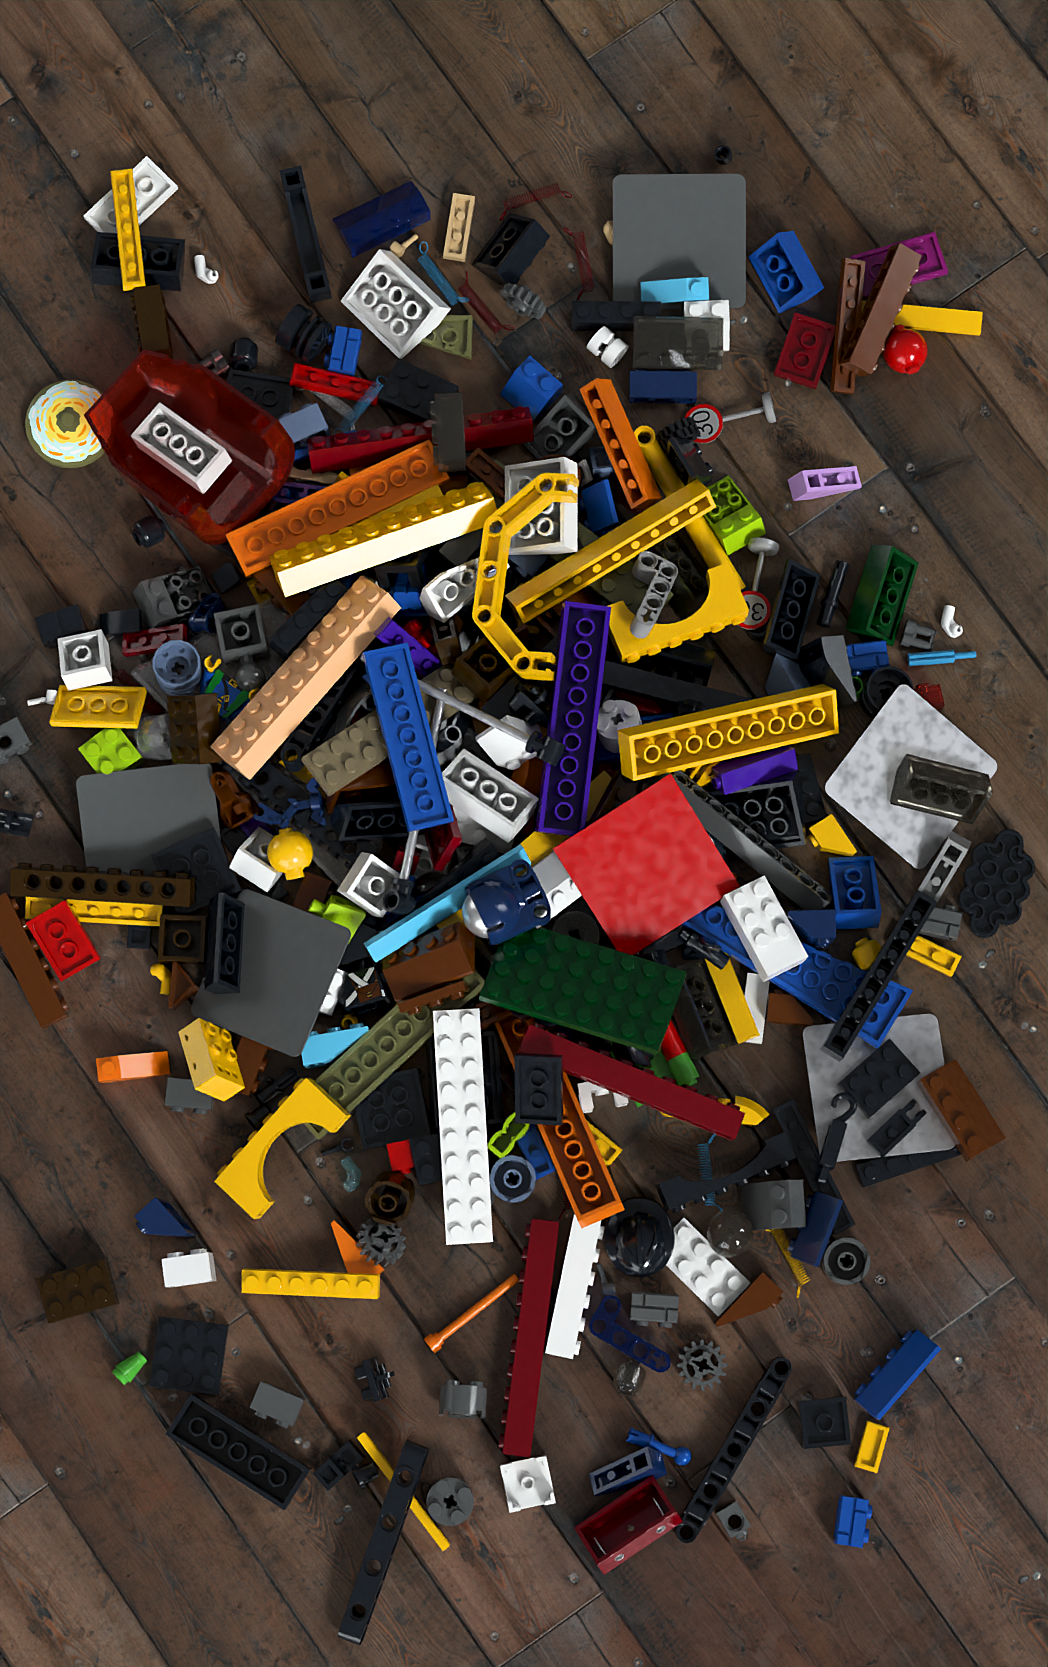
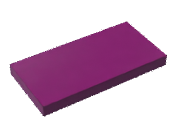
[850,232,948,299]

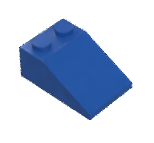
[828,856,882,929]

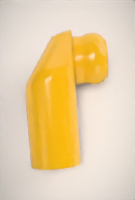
[150,963,172,995]

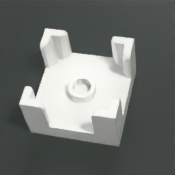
[577,1082,628,1113]
[500,1455,556,1513]

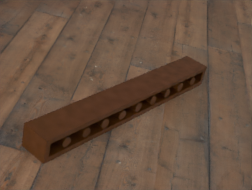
[236,872,335,1097]

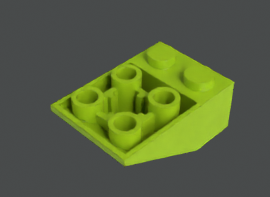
[703,475,766,556]

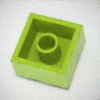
[78,728,145,774]

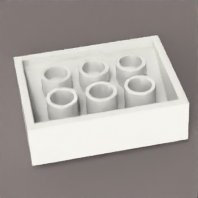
[341,249,451,359]
[505,457,578,555]

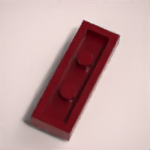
[122,624,187,657]

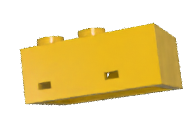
[178,1018,245,1101]

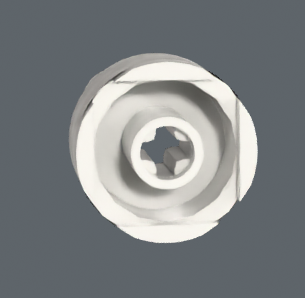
[597,700,642,753]

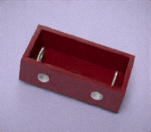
[574,1475,683,1575]

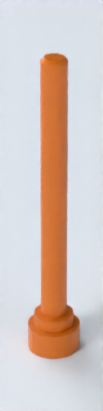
[424,1274,519,1353]

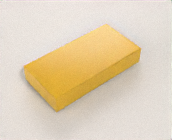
[854,1421,890,1473]

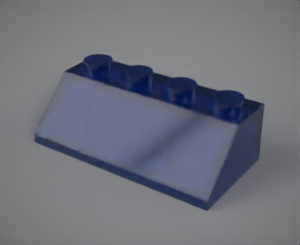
[333,181,431,258]

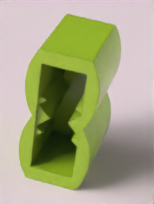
[487,1113,530,1159]

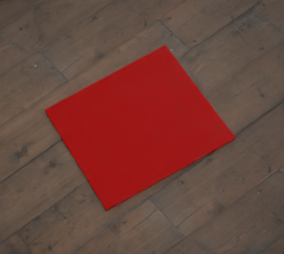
[552,773,740,955]

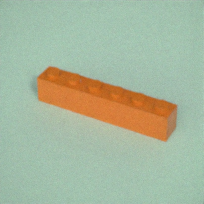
[579,378,662,509]

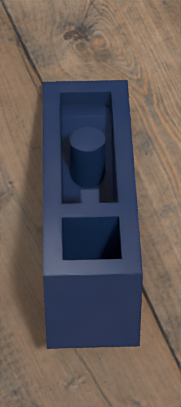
[589,1446,667,1496]

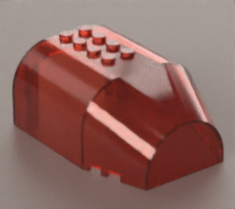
[84,349,295,545]

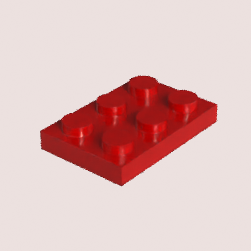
[26,899,101,982]

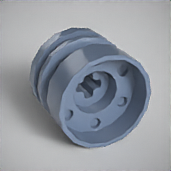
[152,640,203,695]

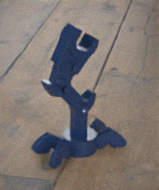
[253,778,326,829]

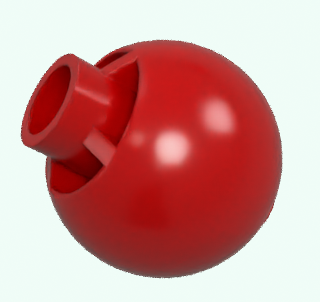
[883,325,928,374]

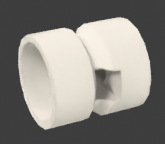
[587,326,629,368]

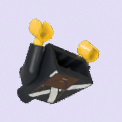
[338,958,398,1029]

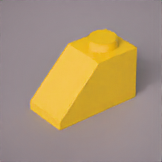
[807,814,857,857]

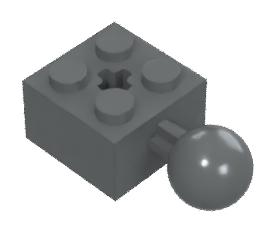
[214,604,270,692]

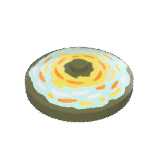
[25,380,115,468]

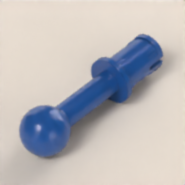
[626,1427,692,1466]

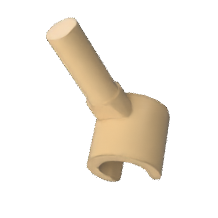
[390,234,418,258]

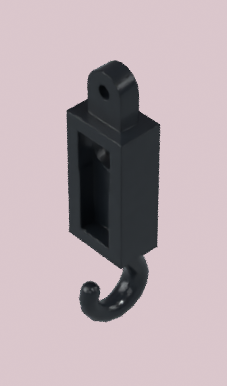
[817,1092,857,1185]

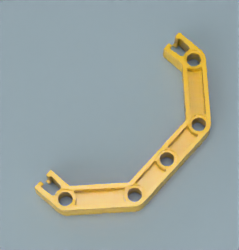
[472,473,579,681]

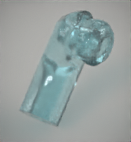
[340,1156,361,1192]

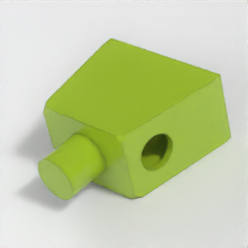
[308,895,366,942]

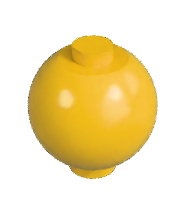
[267,828,313,880]

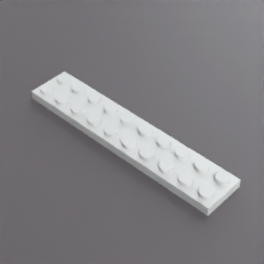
[433,1008,493,1245]

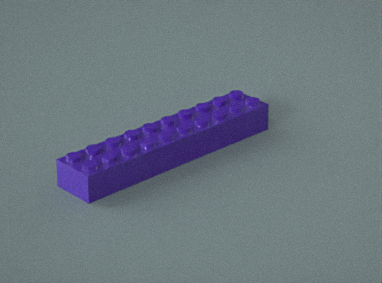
[535,601,611,836]

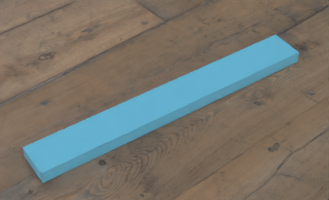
[364,844,532,963]

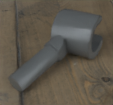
[596,1264,615,1296]

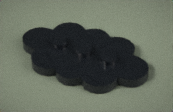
[957,829,1035,939]

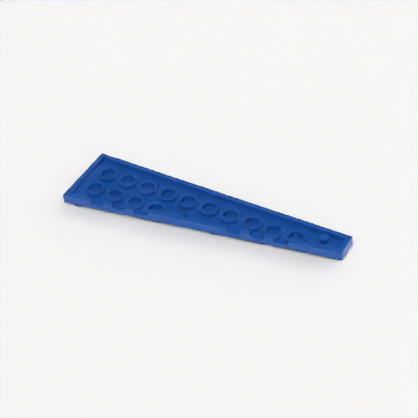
[681,905,913,1049]

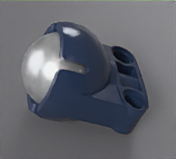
[462,859,551,945]

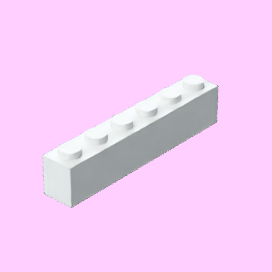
[545,1215,605,1359]

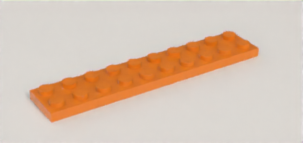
[226,439,450,576]

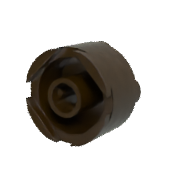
[365,1171,415,1225]

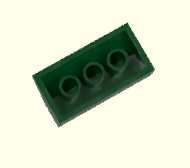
[846,545,919,646]

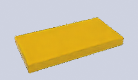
[49,685,147,729]

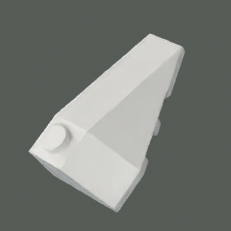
[419,557,510,623]

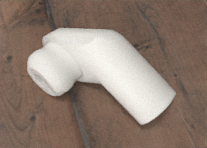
[194,255,218,284]
[941,605,963,638]

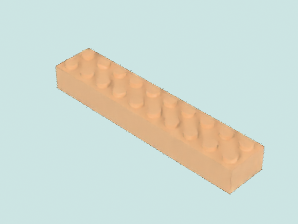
[210,575,401,780]

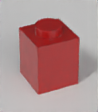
[387,1140,415,1175]

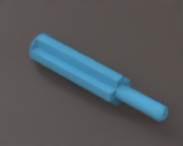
[907,650,976,666]

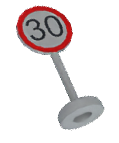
[685,392,777,444]
[738,537,779,630]

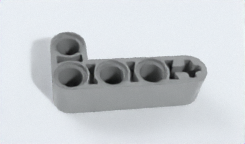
[630,551,678,638]

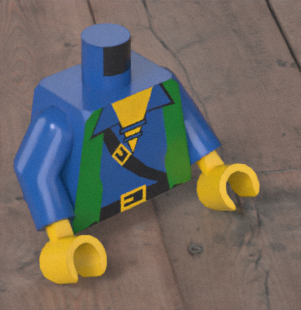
[199,654,259,723]

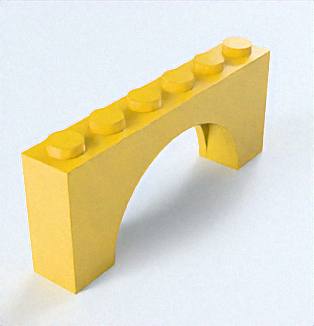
[608,562,749,664]
[214,1078,351,1219]

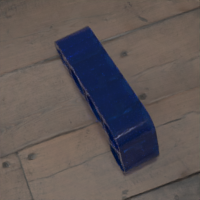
[589,1295,671,1373]

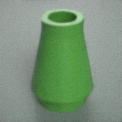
[112,1351,147,1385]

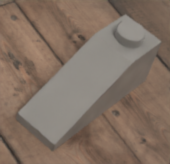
[918,831,971,902]

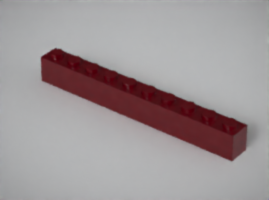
[307,407,534,474]
[516,1023,745,1141]
[498,1219,559,1457]

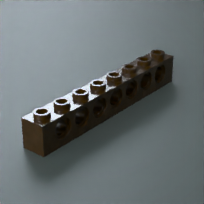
[10,863,195,907]

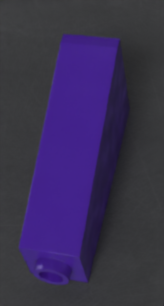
[711,745,798,795]

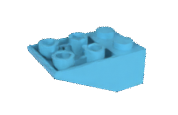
[301,1023,370,1069]

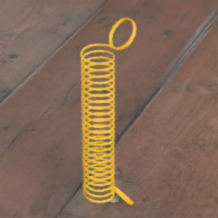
[767,1229,810,1298]

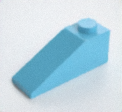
[640,277,709,304]

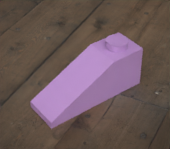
[788,466,862,501]

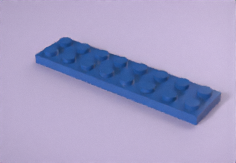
[362,643,454,832]

